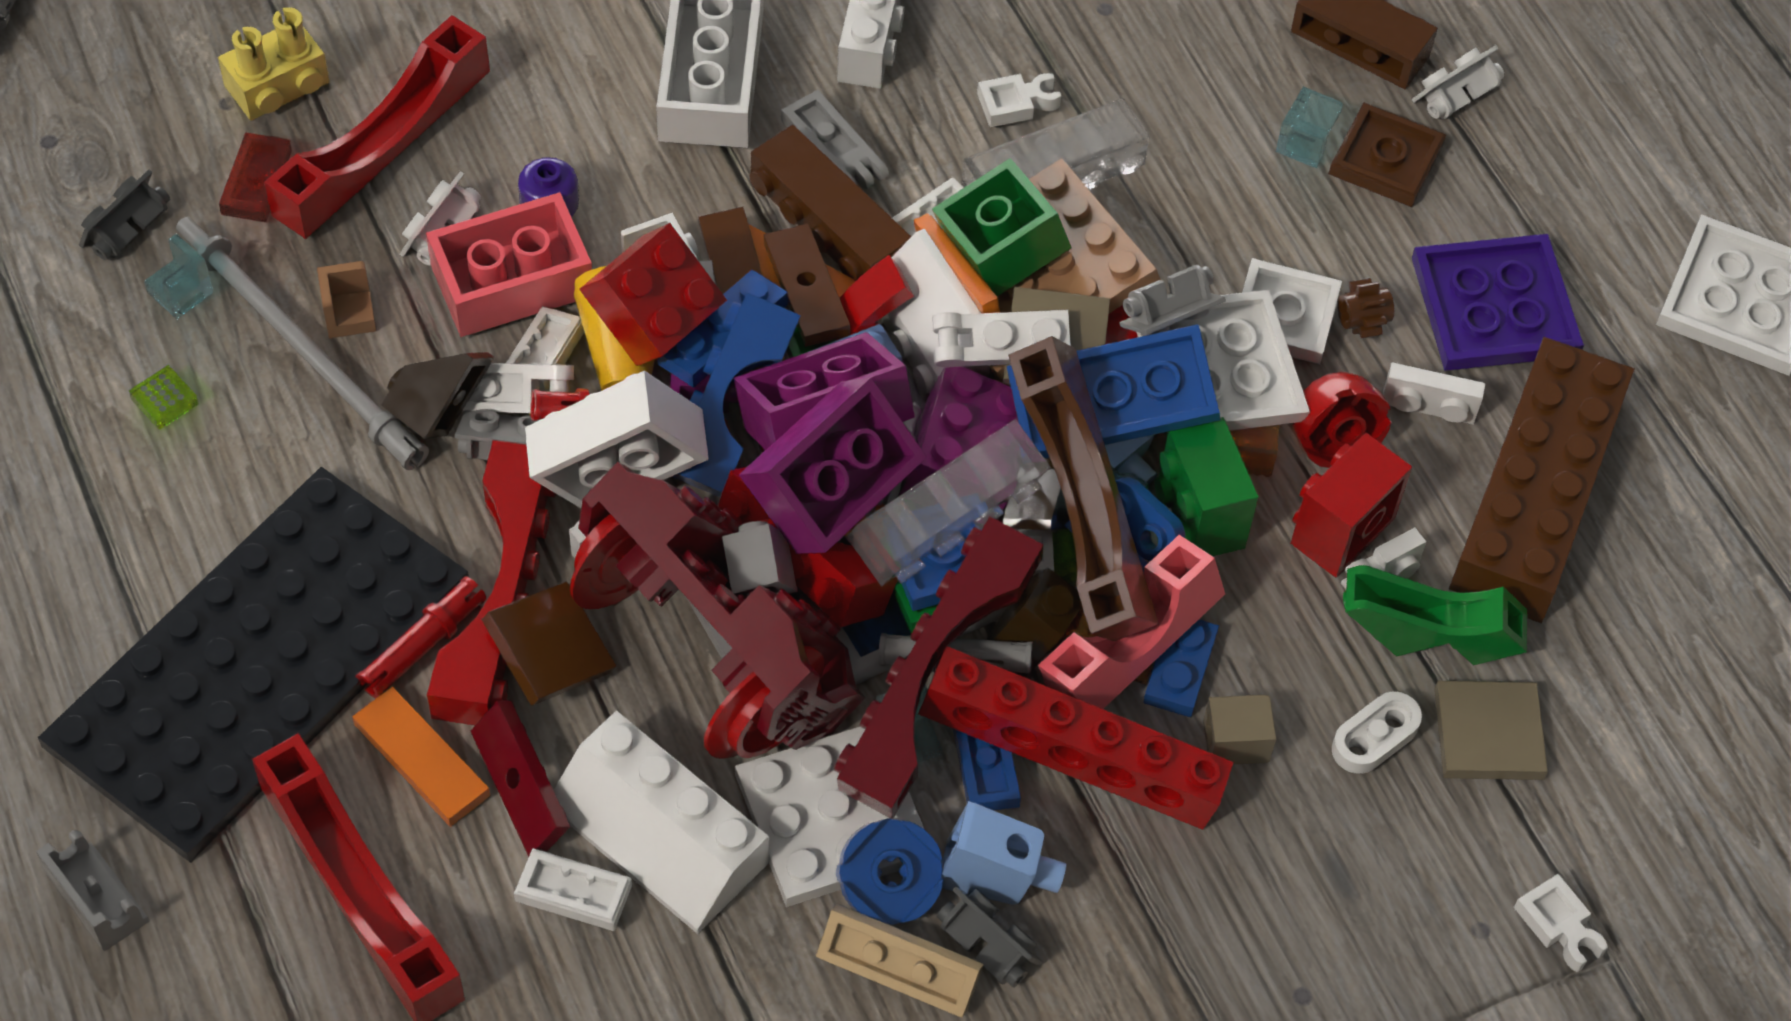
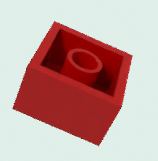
[579,223,727,366]
[1290,433,1412,578]

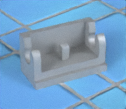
[36,830,149,951]

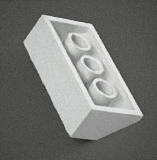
[554,710,769,934]

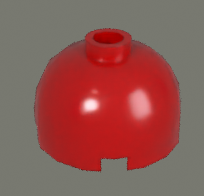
[1292,372,1391,468]

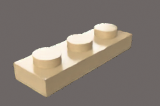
[816,904,984,1018]

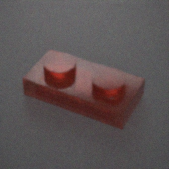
[219,132,292,223]

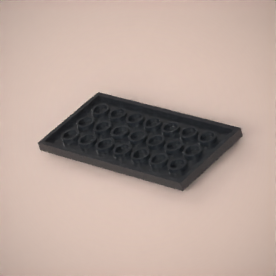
[37,466,469,863]

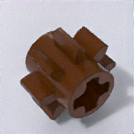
[1337,278,1395,339]

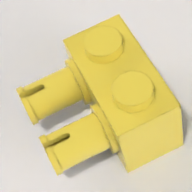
[218,8,330,121]

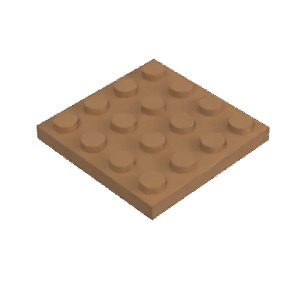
[989,158,1161,383]

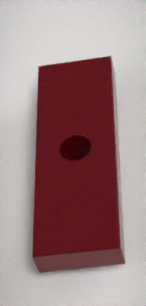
[470,700,571,857]

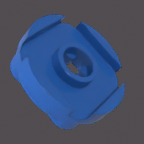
[836,819,943,924]

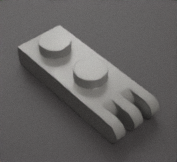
[781,90,889,189]

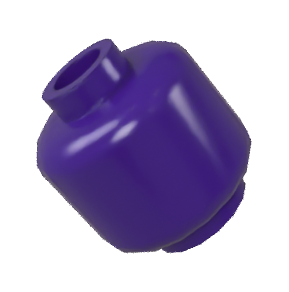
[518,157,579,218]

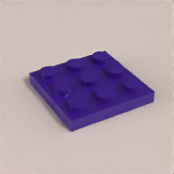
[1412,234,1584,371]

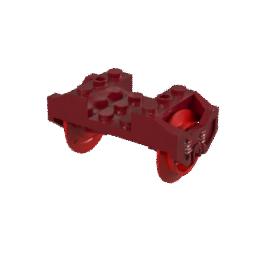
[570,462,866,759]

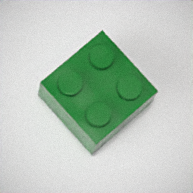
[932,158,1072,296]
[1154,417,1259,557]

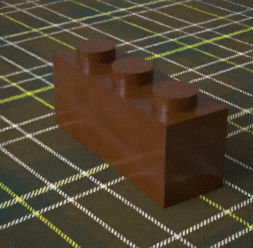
[1291,0,1438,90]

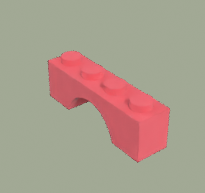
[1038,535,1225,709]

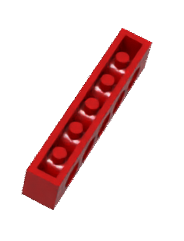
[918,646,1234,830]

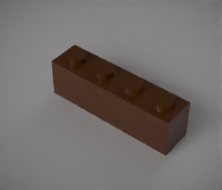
[750,125,911,281]

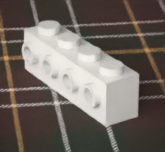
[837,0,905,89]

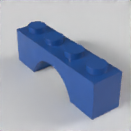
[671,292,801,498]

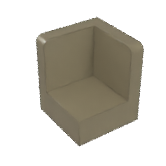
[1203,695,1276,765]

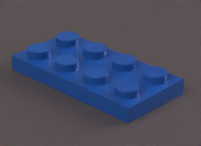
[1007,324,1220,462]

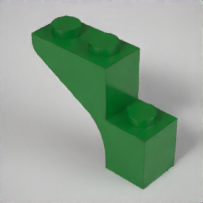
[1343,565,1527,666]

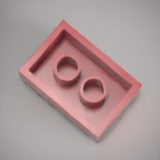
[426,192,592,337]

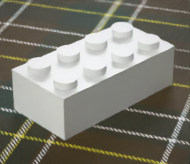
[656,0,764,148]

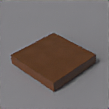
[1329,102,1446,207]
[481,581,616,706]

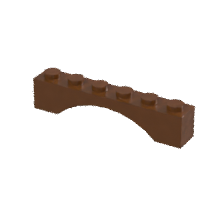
[1008,336,1159,641]

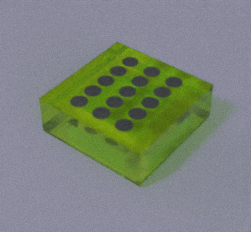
[128,365,199,430]

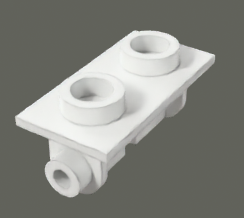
[1412,45,1504,119]
[400,171,481,266]

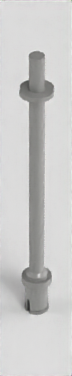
[176,217,429,471]

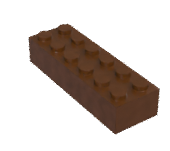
[1449,337,1635,624]

